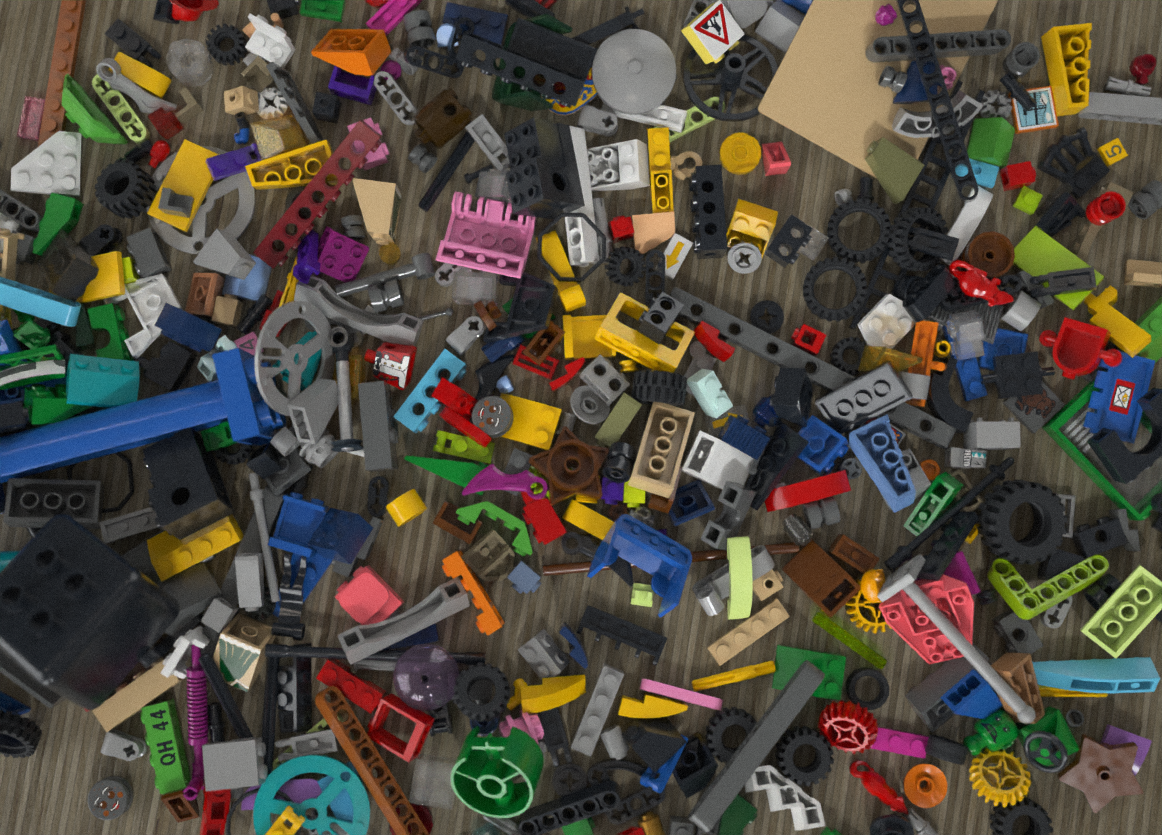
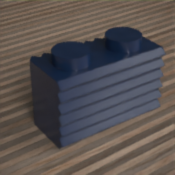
[718,415,770,460]

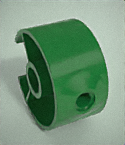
[450,726,544,818]

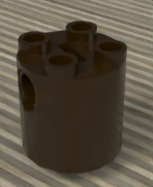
[412,88,472,149]

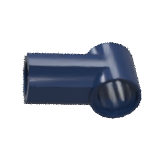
[481,335,526,363]

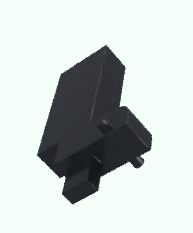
[572,6,645,45]

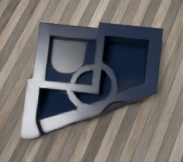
[893,61,938,104]

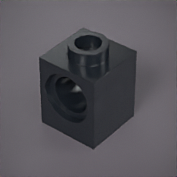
[312,92,342,124]

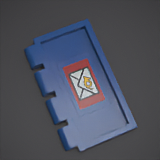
[1083,351,1155,444]

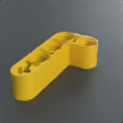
[536,230,586,313]

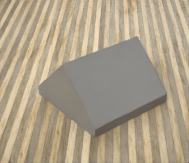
[755,0,804,54]

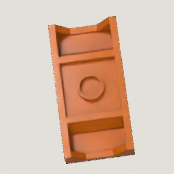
[442,550,505,636]

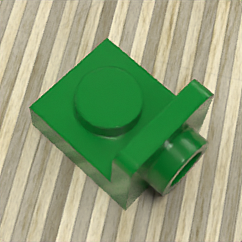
[13,318,50,349]

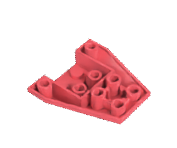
[879,574,974,665]

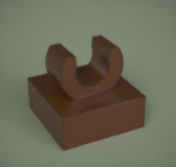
[474,300,502,331]

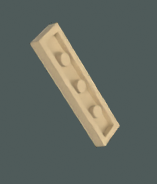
[707,598,790,666]

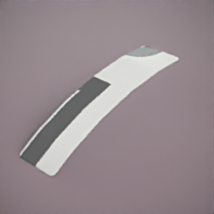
[0,360,65,386]

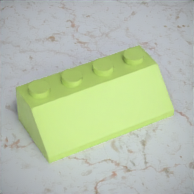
[1080,565,1162,659]

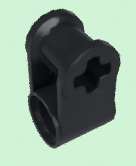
[78,224,123,257]

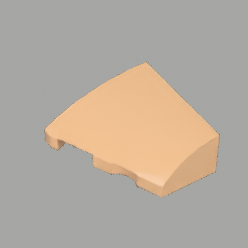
[632,212,675,255]

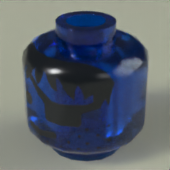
[752,395,781,428]

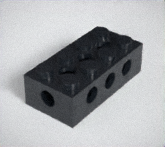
[689,165,727,259]

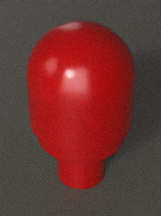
[148,140,170,169]

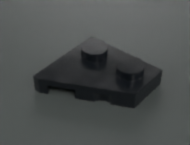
[1036,192,1086,237]

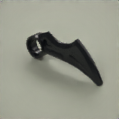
[470,355,514,424]
[561,532,633,588]

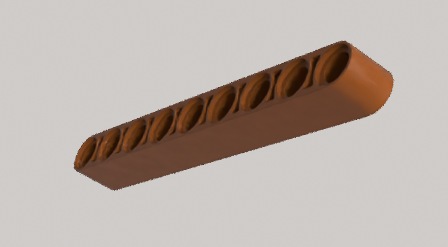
[315,686,429,835]

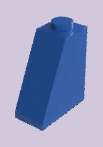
[940,669,1003,719]

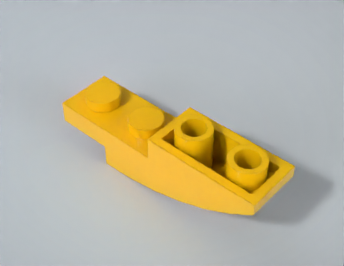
[647,127,674,213]

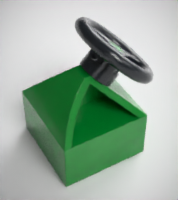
[1015,706,1080,773]

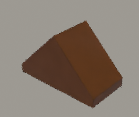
[523,320,565,365]
[161,788,199,823]

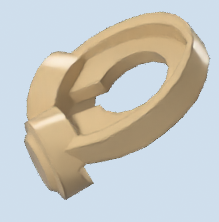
[670,151,702,181]

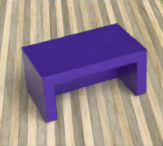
[328,66,377,105]

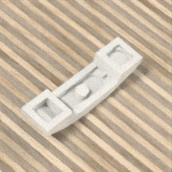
[940,186,993,265]

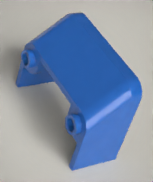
[587,514,692,617]

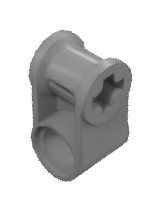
[577,105,618,137]
[445,316,485,356]
[100,729,148,761]

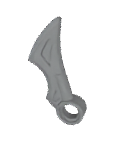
[96,58,177,114]

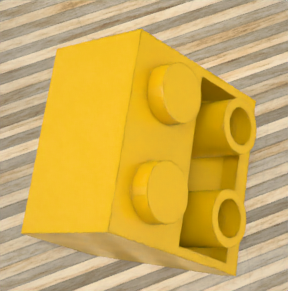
[726,198,778,257]

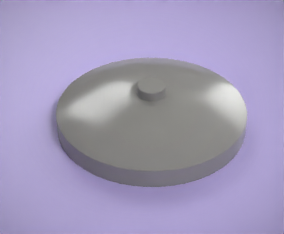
[592,29,676,115]

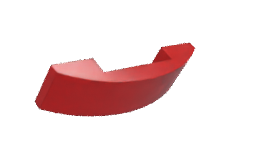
[764,470,851,512]

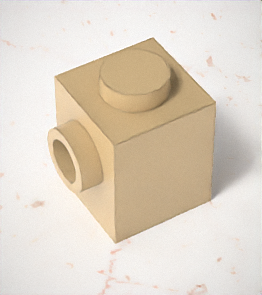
[224,86,259,116]
[752,570,783,601]

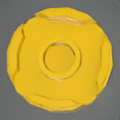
[719,132,761,175]

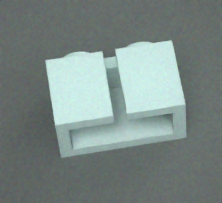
[687,369,733,418]

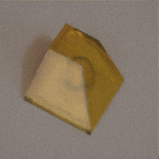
[250,115,306,160]
[858,346,923,373]

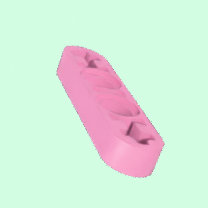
[640,678,723,711]

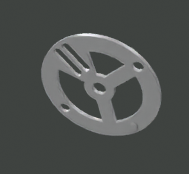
[146,146,256,254]
[254,301,335,416]

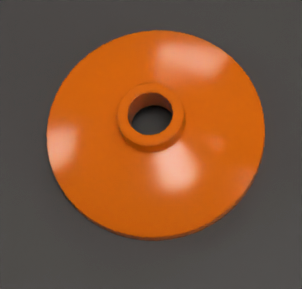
[903,763,947,808]

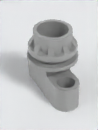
[270,423,338,468]

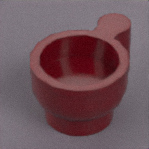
[1129,54,1157,86]

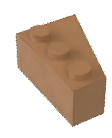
[991,652,1045,724]

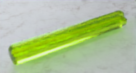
[812,612,887,669]

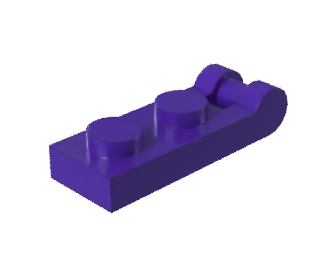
[205,142,268,181]

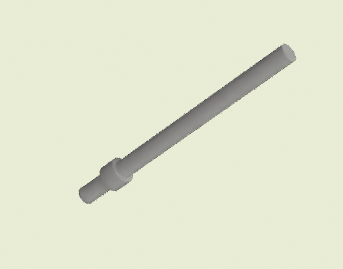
[249,473,280,602]

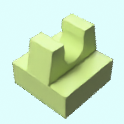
[630,582,654,607]

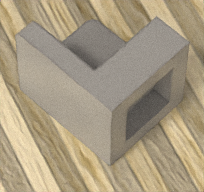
[201,597,239,633]

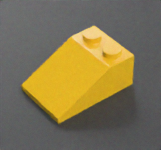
[500,393,562,451]

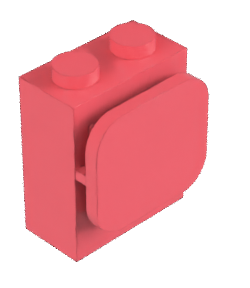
[335,565,405,625]

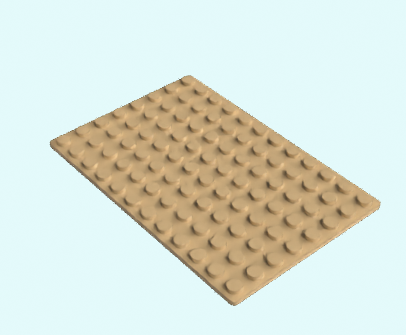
[758,0,998,178]

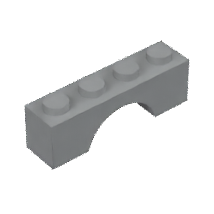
[571,663,624,756]

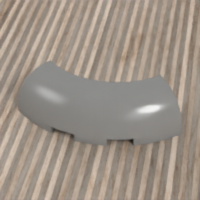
[892,90,984,138]

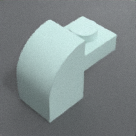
[197,335,237,382]

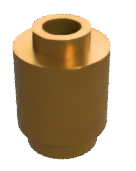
[638,811,665,835]

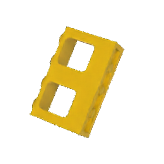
[595,292,695,373]

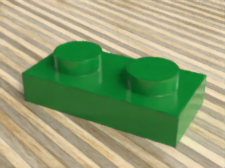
[300,0,346,22]

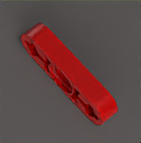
[439,406,492,448]

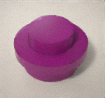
[381,60,402,80]

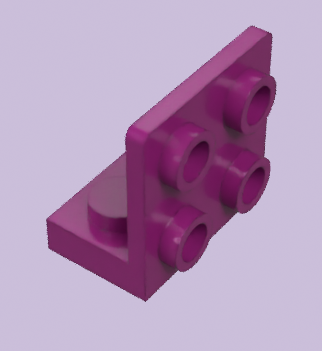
[318,226,369,283]

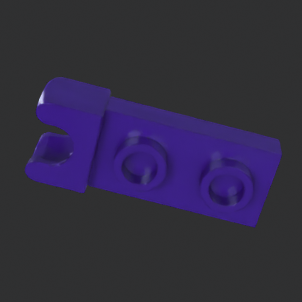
[293,230,320,284]

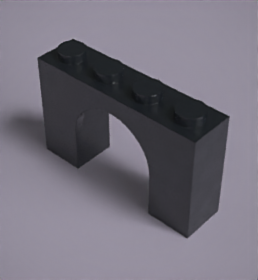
[1087,388,1162,484]

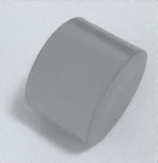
[1000,290,1041,331]
[897,371,931,400]

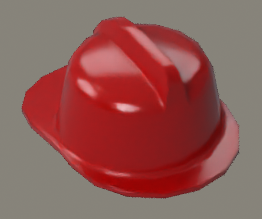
[169,0,219,22]

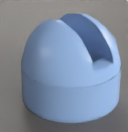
[496,375,514,394]

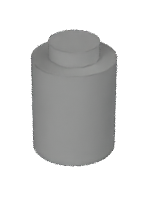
[600,724,630,760]

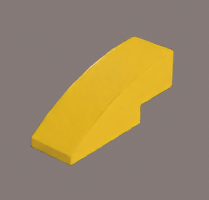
[521,675,586,714]
[618,692,688,719]

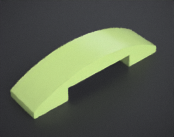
[727,536,753,620]

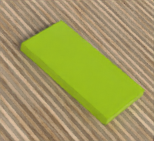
[1013,226,1104,310]

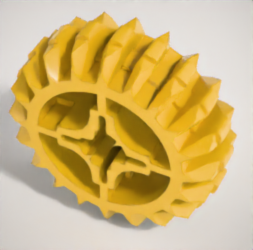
[845,579,892,633]
[969,748,1031,807]

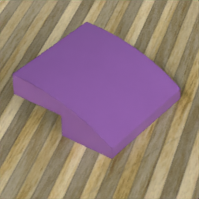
[1101,724,1152,776]

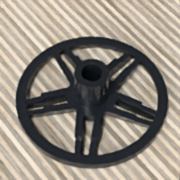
[683,35,778,122]

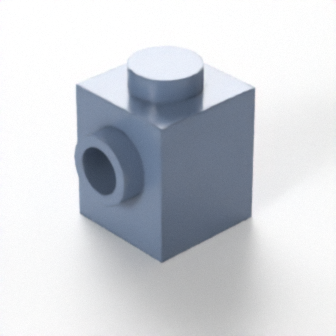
[507,560,541,594]

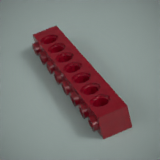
[253,119,382,269]

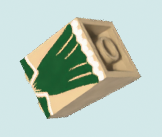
[353,178,402,245]
[213,613,275,692]

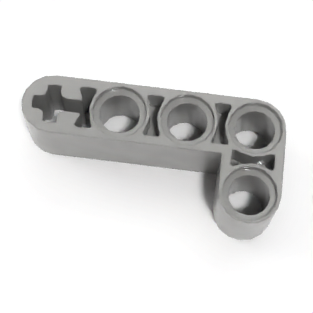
[692,545,775,616]

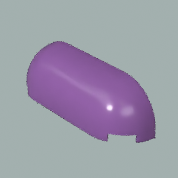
[241,779,322,810]

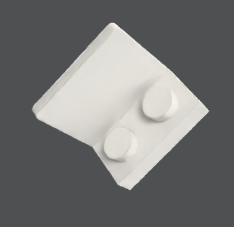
[245,14,296,68]

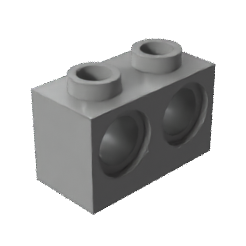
[579,354,630,406]

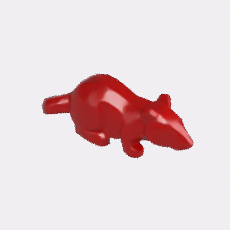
[949,260,1014,307]
[849,760,908,814]

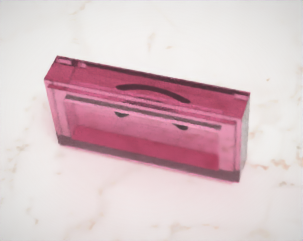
[17,96,45,141]

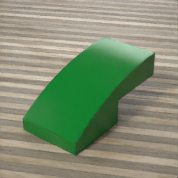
[201,421,237,452]

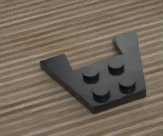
[483,272,558,343]

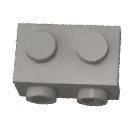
[518,629,570,681]

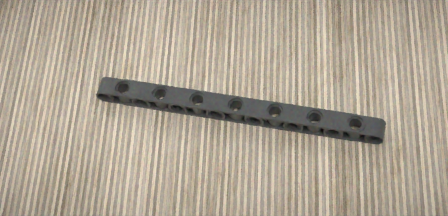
[669,287,956,449]

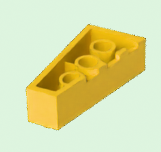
[1041,23,1092,116]
[245,140,338,190]

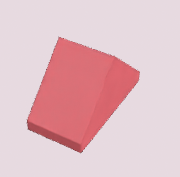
[761,142,791,176]

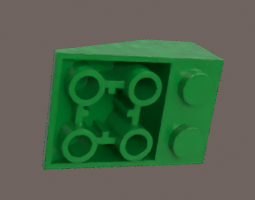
[24,384,92,424]

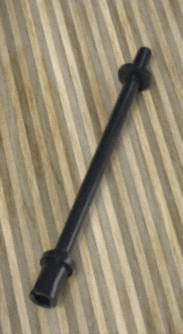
[884,457,1014,572]

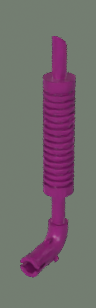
[183,644,208,800]

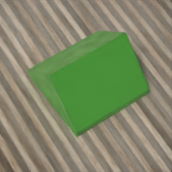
[967,117,1015,169]

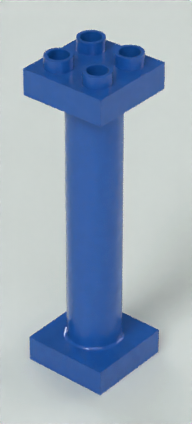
[0,348,287,514]

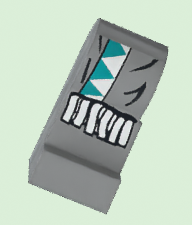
[944,447,987,469]

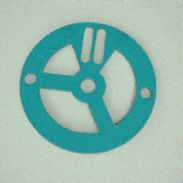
[253,755,371,835]

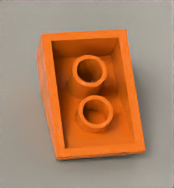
[311,29,391,76]

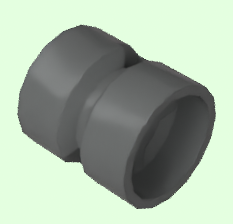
[403,10,436,49]
[1003,42,1040,78]
[1128,180,1162,220]
[368,279,404,313]
[802,496,840,530]

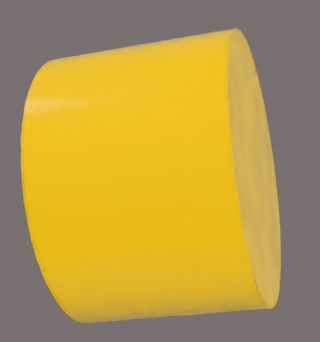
[386,488,427,527]

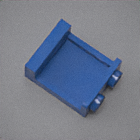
[268,492,329,558]

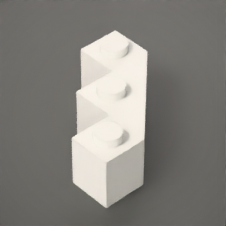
[744,765,825,831]

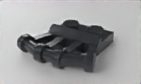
[1038,127,1111,199]

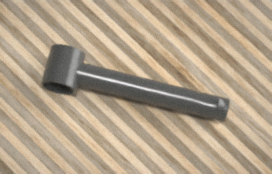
[335,253,435,297]

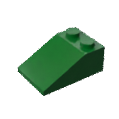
[772,645,846,700]

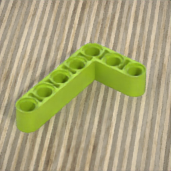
[987,555,1109,620]

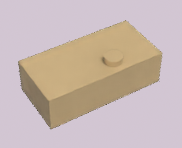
[628,402,695,498]

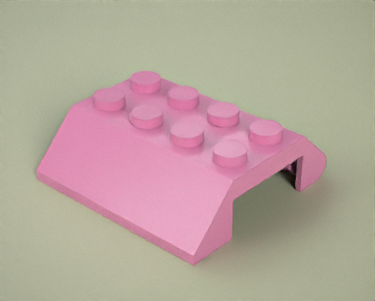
[436,191,537,278]

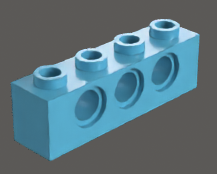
[393,349,467,433]

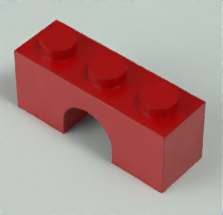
[316,658,387,714]

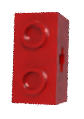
[431,377,478,420]

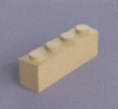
[92,657,186,732]

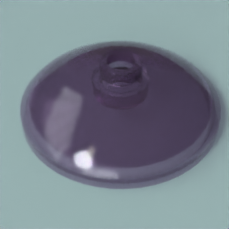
[393,644,459,711]

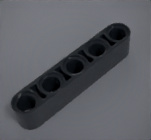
[518,781,620,835]

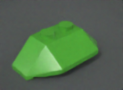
[62,74,128,144]

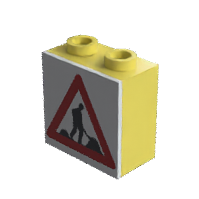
[681,0,744,64]

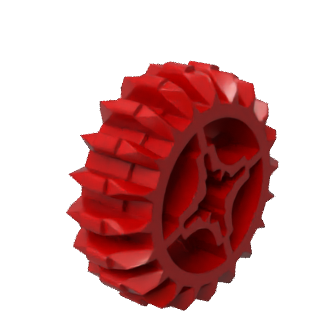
[818,699,878,754]

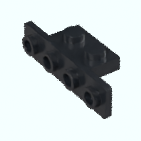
[277,643,312,733]

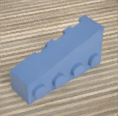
[849,414,916,513]

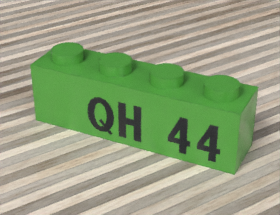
[140,698,191,794]

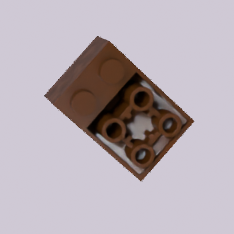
[781,540,861,618]

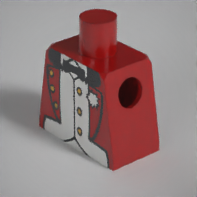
[364,342,417,390]

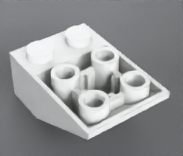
[587,139,650,191]
[681,431,755,490]

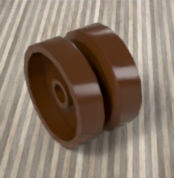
[959,231,1015,280]

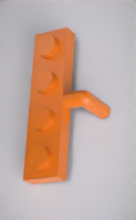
[905,321,947,407]

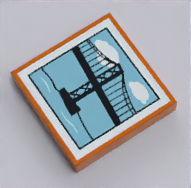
[1008,86,1059,134]

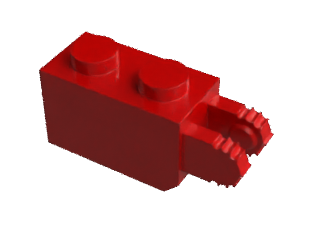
[521,490,567,545]

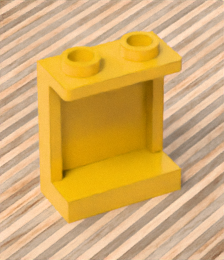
[562,315,618,360]

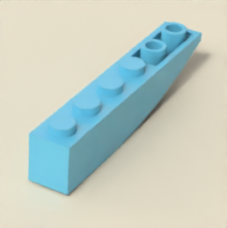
[1032,657,1160,693]

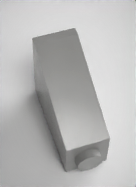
[193,228,256,280]
[287,378,338,444]
[235,552,264,611]

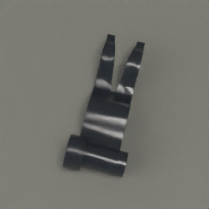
[271,554,306,641]

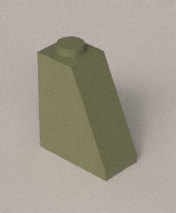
[865,137,924,204]
[594,393,642,449]

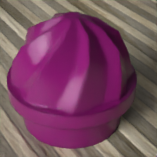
[875,3,897,26]

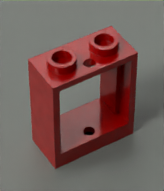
[367,693,435,762]

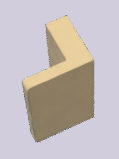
[1124,259,1162,288]

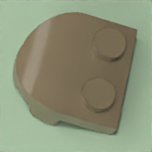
[461,528,515,581]

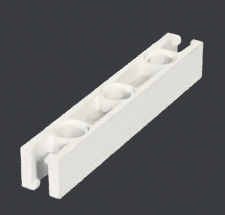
[565,126,599,267]

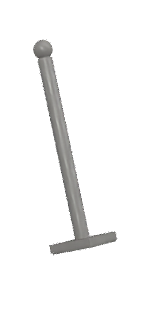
[877,554,1036,724]

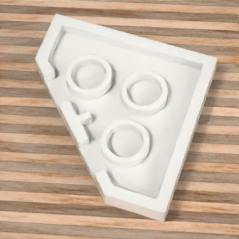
[11,131,81,197]

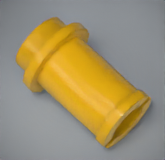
[934,341,951,358]

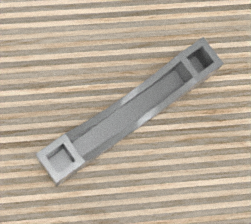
[294,275,424,346]
[337,577,470,665]

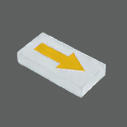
[654,233,693,280]

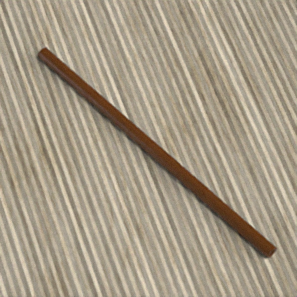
[543,542,799,576]

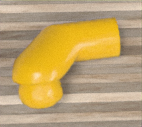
[507,678,528,711]

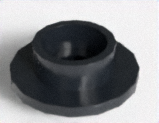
[869,814,914,835]

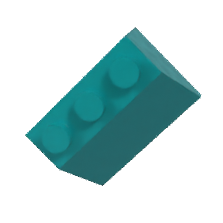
[66,354,140,408]

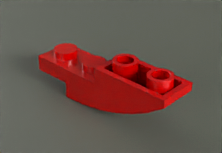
[200,780,231,835]

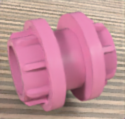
[498,710,544,744]

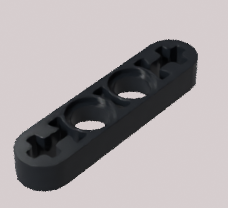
[939,275,1022,312]

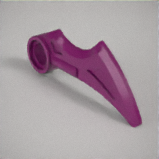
[462,464,548,500]

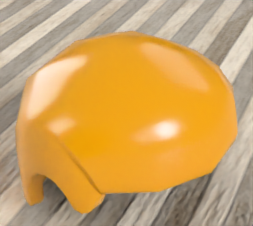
[860,569,885,603]

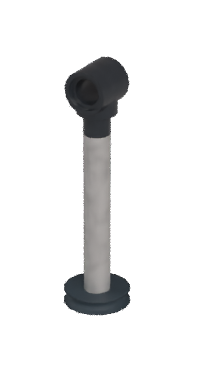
[327,327,364,452]

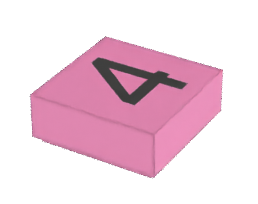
[234,332,264,356]

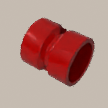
[1086,191,1126,226]

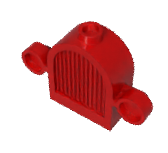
[1039,317,1123,380]

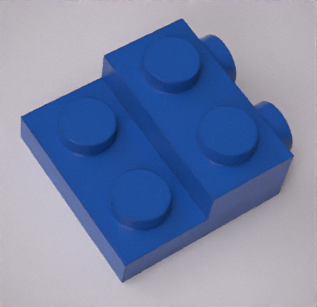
[798,415,849,476]

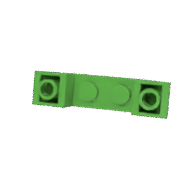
[456,501,533,557]

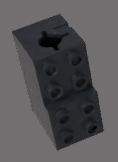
[504,117,585,220]
[143,427,235,540]

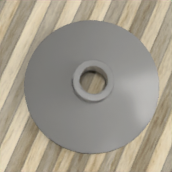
[570,386,610,424]

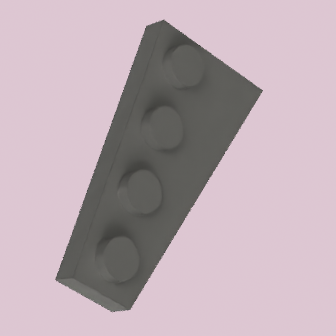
[266,62,324,145]

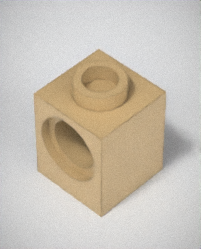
[211,294,243,327]

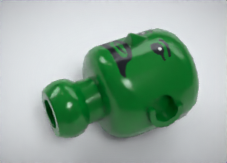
[963,709,1019,756]

